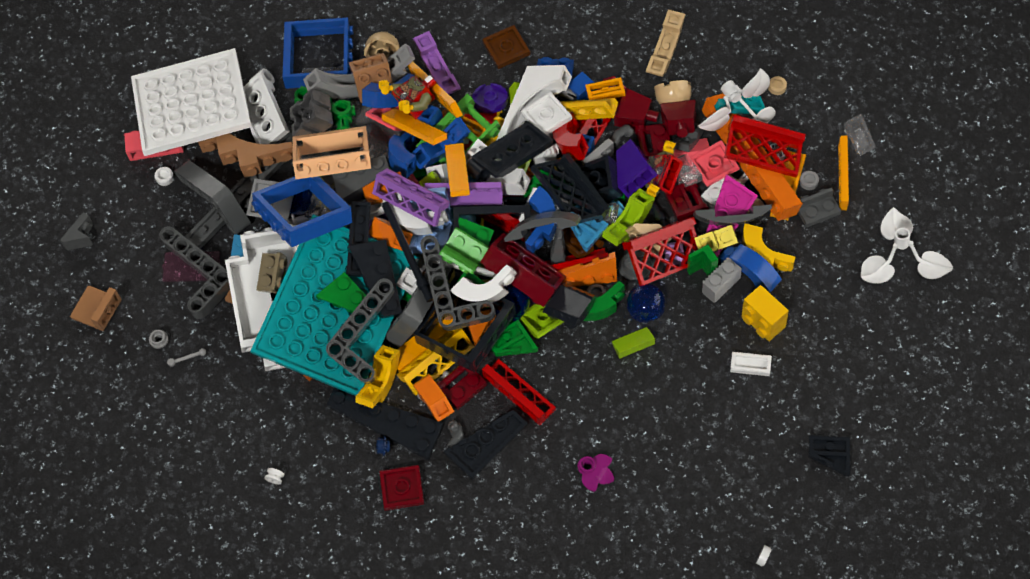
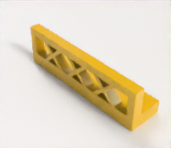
[560,98,618,120]
[397,328,475,395]

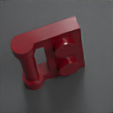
[634,124,670,160]
[665,180,709,221]
[436,365,487,410]

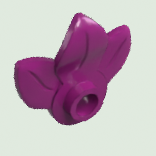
[577,454,614,492]

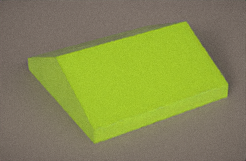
[517,304,563,339]

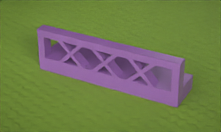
[372,168,450,227]
[425,182,503,207]

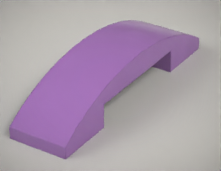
[413,31,461,94]

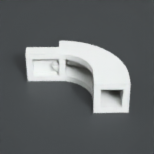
[382,192,449,235]

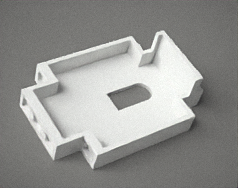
[225,224,299,371]

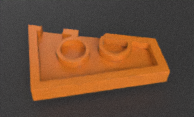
[559,252,617,287]

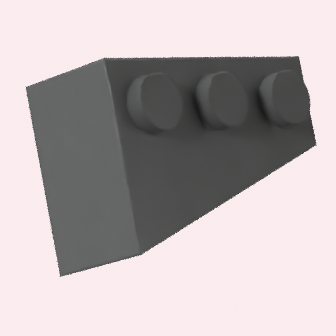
[332,155,389,205]

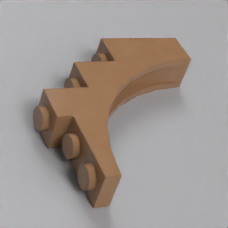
[198,133,293,178]

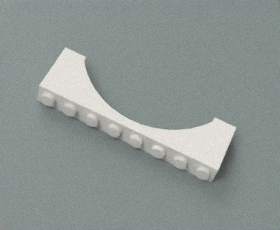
[486,65,572,195]

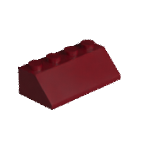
[480,233,566,307]

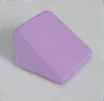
[664,242,684,265]

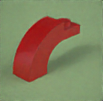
[553,112,589,160]

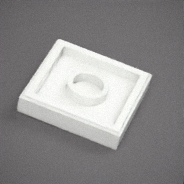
[520,92,572,135]

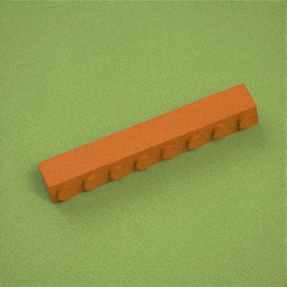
[702,93,803,221]

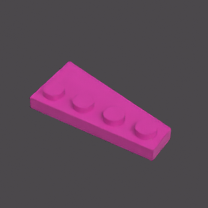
[705,174,758,257]

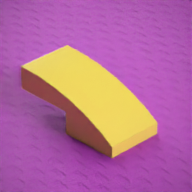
[694,225,739,252]

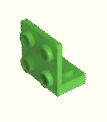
[439,227,489,274]

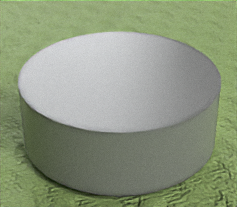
[800,171,819,190]

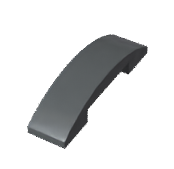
[693,205,772,226]
[504,211,581,242]

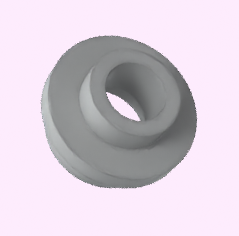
[149,330,168,349]

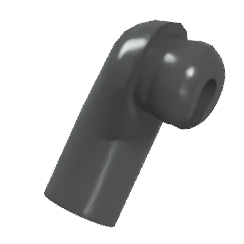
[611,124,634,147]
[446,420,464,448]

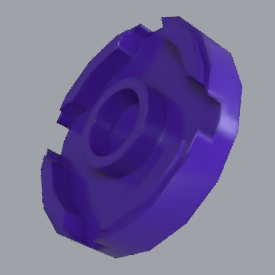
[472,83,508,113]

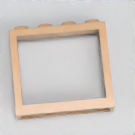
[293,126,371,179]

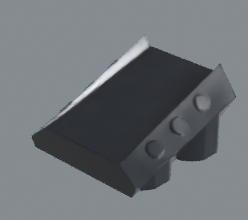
[543,283,596,329]

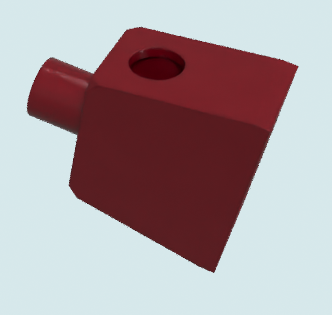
[614,88,660,129]
[660,100,696,138]

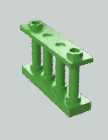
[415,94,501,164]

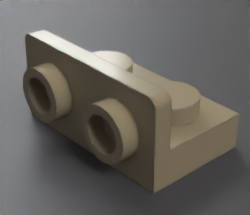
[256,252,288,293]

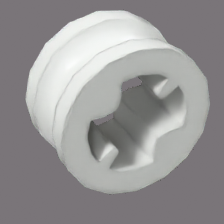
[264,468,285,485]

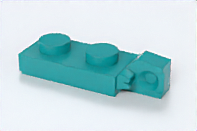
[714,96,765,115]

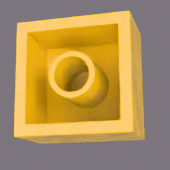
[742,285,789,342]

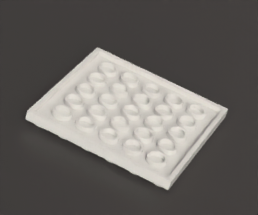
[131,48,252,156]

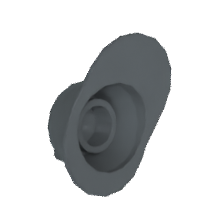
[619,250,664,280]

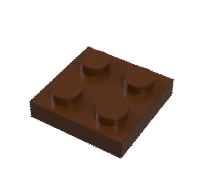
[482,25,530,69]

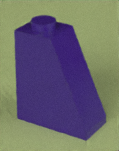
[616,139,658,198]

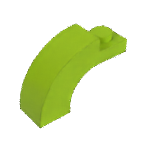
[602,188,655,246]

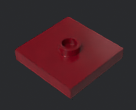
[379,465,425,511]

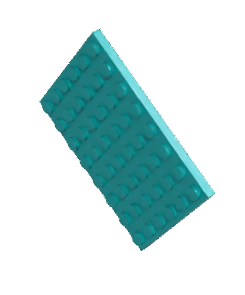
[250,214,419,396]

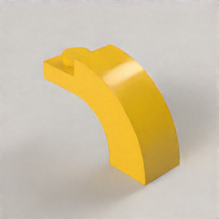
[742,223,795,272]
[356,345,400,408]

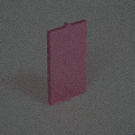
[162,251,220,282]

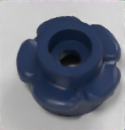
[376,436,390,456]

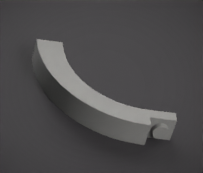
[303,44,415,99]

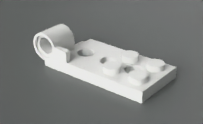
[244,68,290,144]

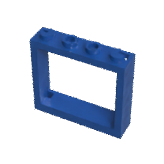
[283,17,353,89]
[251,176,352,247]

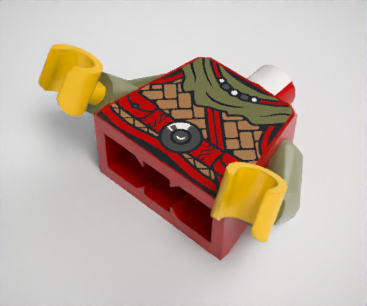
[379,75,437,120]
[645,140,683,198]

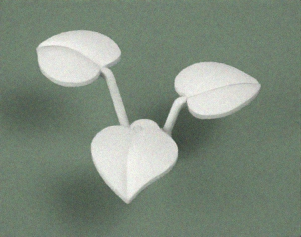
[698,68,776,131]
[861,207,953,283]

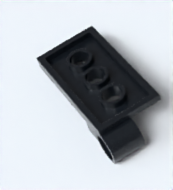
[466,121,553,182]

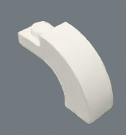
[450,264,517,303]

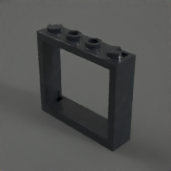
[453,205,531,280]
[413,275,517,373]

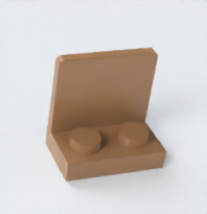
[349,53,393,103]
[70,286,122,331]

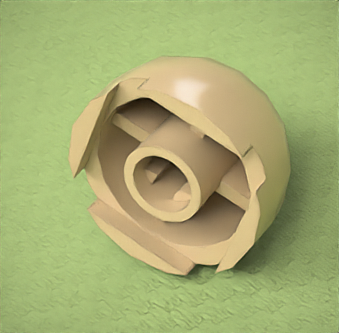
[364,31,400,59]
[654,80,691,104]

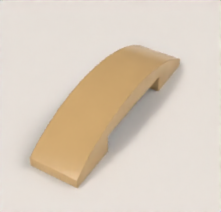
[646,9,685,77]

